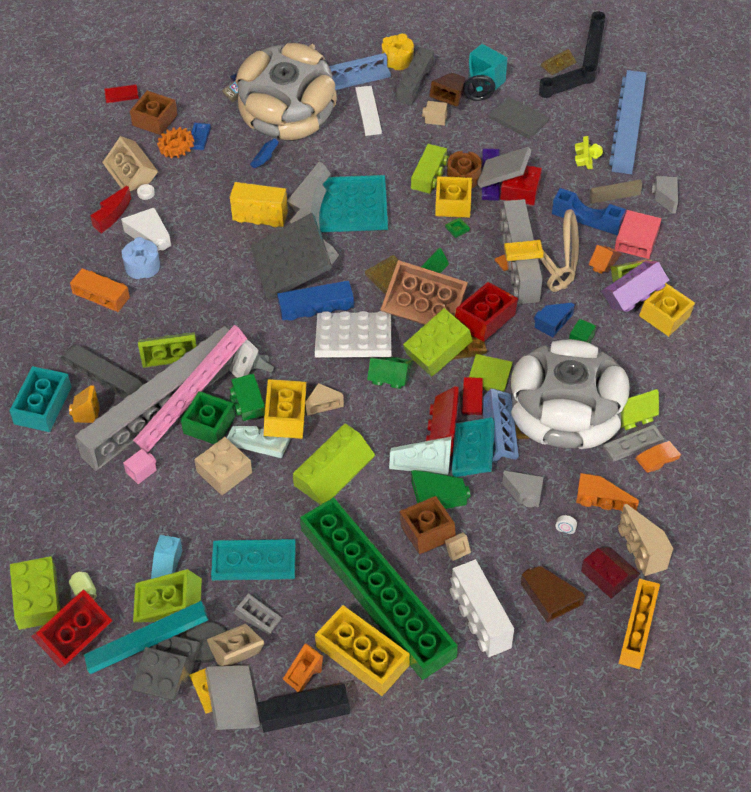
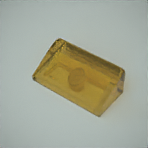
[540,49,577,75]

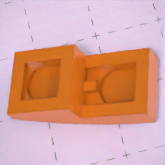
[635,441,681,473]

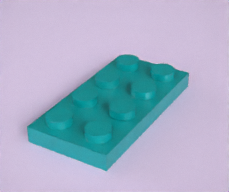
[211,539,296,581]

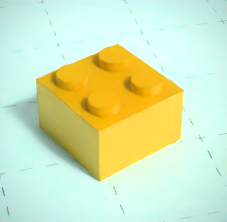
[435,177,472,218]
[639,283,695,337]

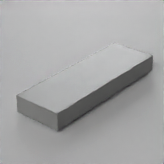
[603,425,664,462]

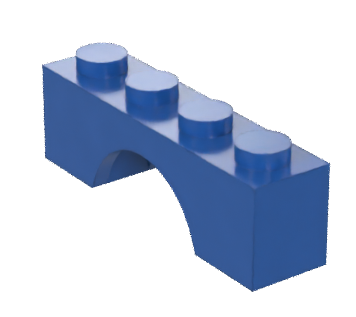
[552,188,626,235]

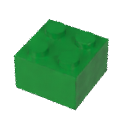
[181,391,235,444]

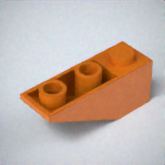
[576,473,639,511]

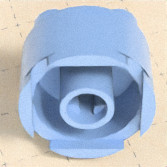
[121,237,160,279]

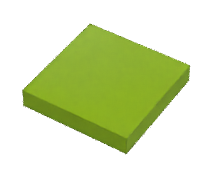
[469,354,513,392]

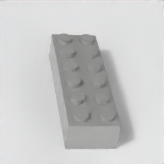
[499,199,542,304]

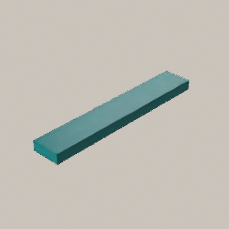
[84,601,208,674]

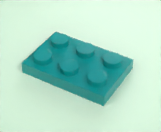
[452,417,495,477]

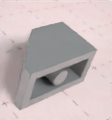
[651,176,678,213]
[502,470,544,508]

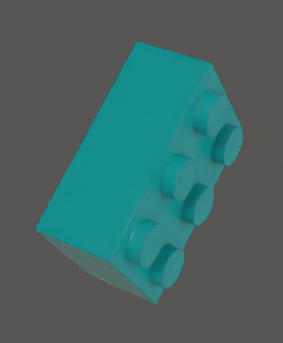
[9,366,72,432]

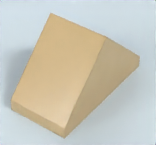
[305,383,344,416]

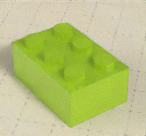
[403,308,473,377]
[10,556,60,630]

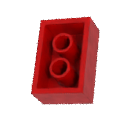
[455,282,518,342]
[31,589,113,668]

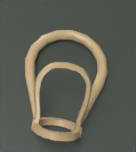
[540,209,579,292]

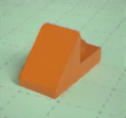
[283,643,323,692]

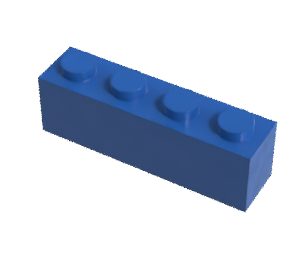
[277,281,354,321]

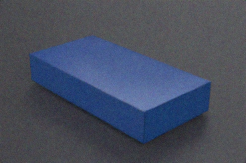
[190,122,211,150]

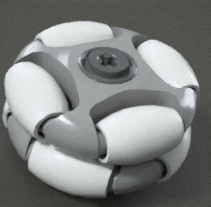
[511,339,630,449]

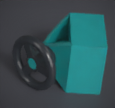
[463,44,508,101]

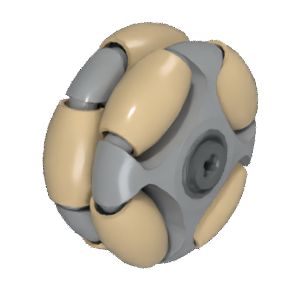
[236,43,337,140]

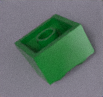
[367,356,413,389]

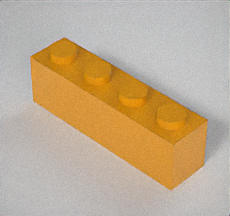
[618,579,660,669]

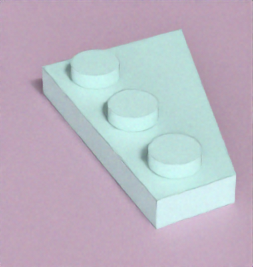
[227,426,291,458]
[389,437,451,475]

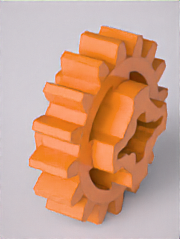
[157,127,195,159]

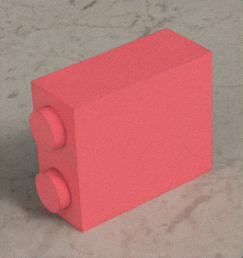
[615,210,662,259]

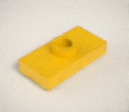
[504,240,544,261]
[190,668,212,714]

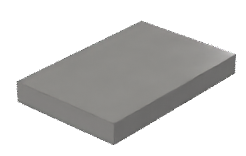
[477,147,531,188]
[205,666,260,730]

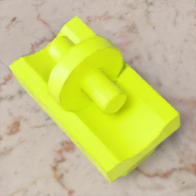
[575,136,603,169]

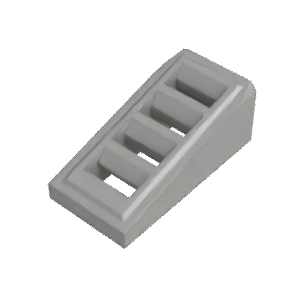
[234,593,282,635]

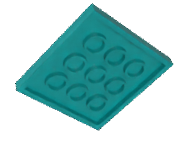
[319,175,388,232]

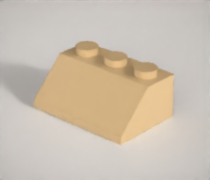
[102,136,158,191]

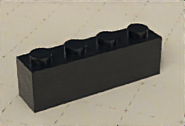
[258,683,350,733]

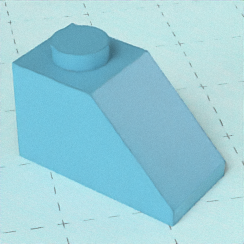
[151,535,182,579]

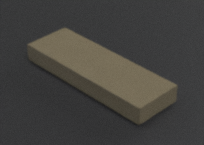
[589,180,642,204]

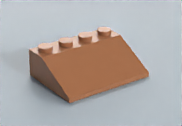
[381,260,468,325]

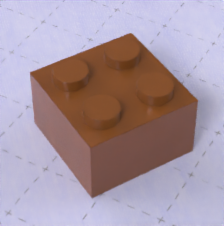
[130,90,178,135]
[399,496,456,554]

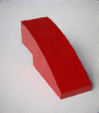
[90,186,131,234]

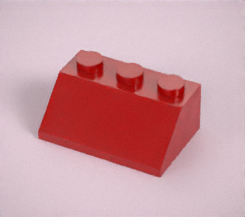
[426,386,459,456]

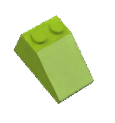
[133,569,202,623]

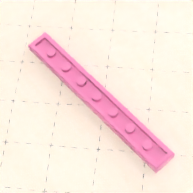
[133,325,247,453]

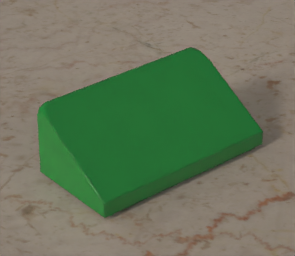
[421,248,449,274]

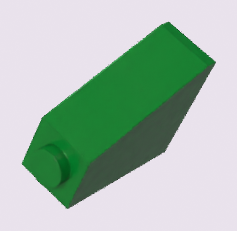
[411,470,470,509]

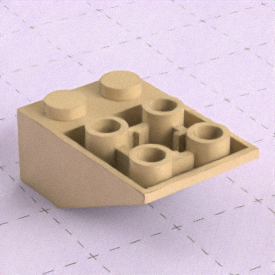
[618,504,673,576]

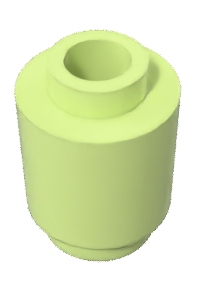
[69,572,97,600]

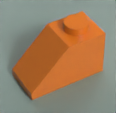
[588,245,622,274]

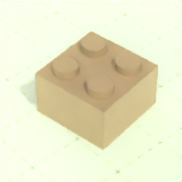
[194,437,252,495]

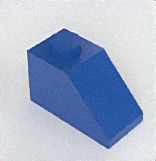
[534,303,575,338]

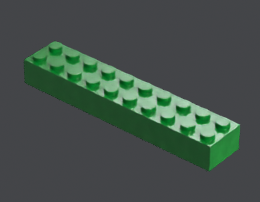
[300,497,458,681]

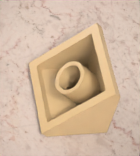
[207,624,264,666]

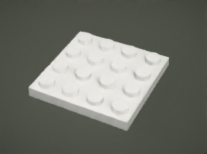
[315,311,391,357]

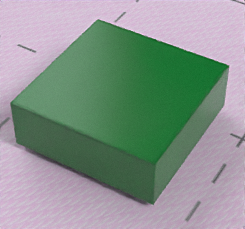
[445,217,470,238]

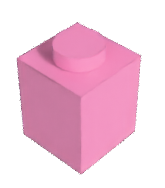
[123,449,157,484]

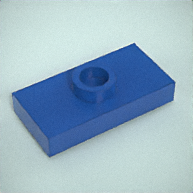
[250,138,279,168]

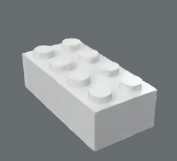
[450,559,514,657]

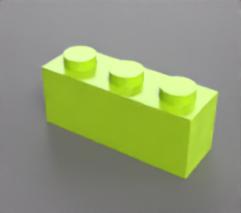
[411,144,449,194]

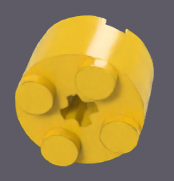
[382,33,414,70]

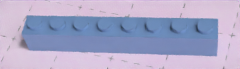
[609,70,646,174]

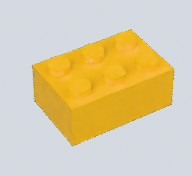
[230,182,288,227]
[263,379,306,439]

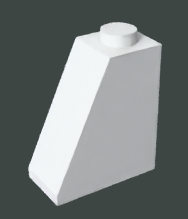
[121,208,171,251]

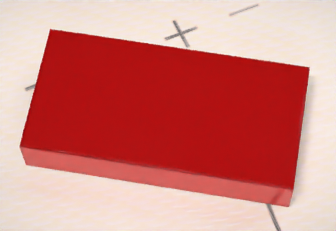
[104,84,139,103]
[462,377,483,415]

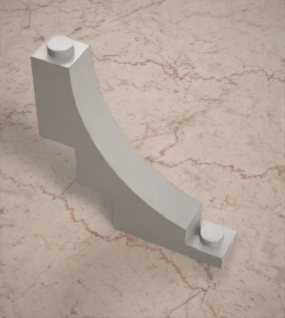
[287,162,339,264]

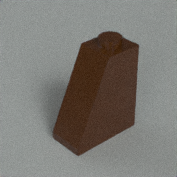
[429,73,466,107]
[521,566,585,623]

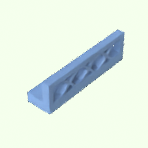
[329,53,391,90]
[482,388,519,463]

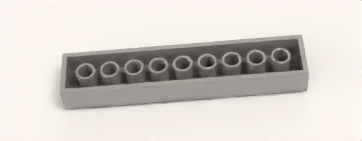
[75,326,237,471]

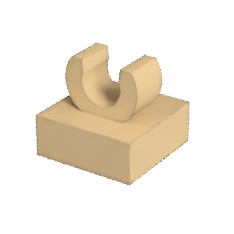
[445,533,471,561]

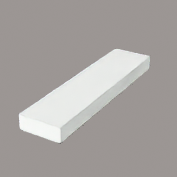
[355,86,382,136]

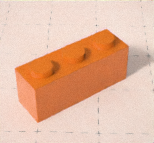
[70,268,130,312]

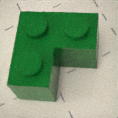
[229,373,265,421]

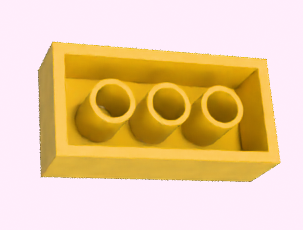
[315,605,410,696]

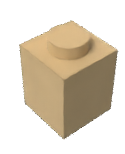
[422,101,447,125]

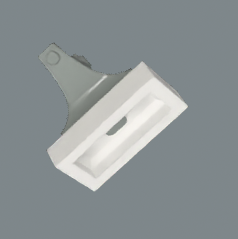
[229,339,274,378]

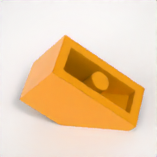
[69,385,100,423]

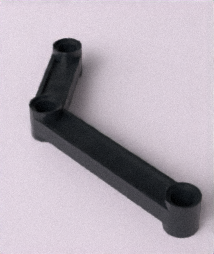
[539,11,606,98]

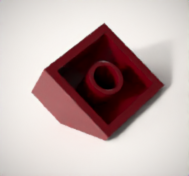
[581,547,640,599]

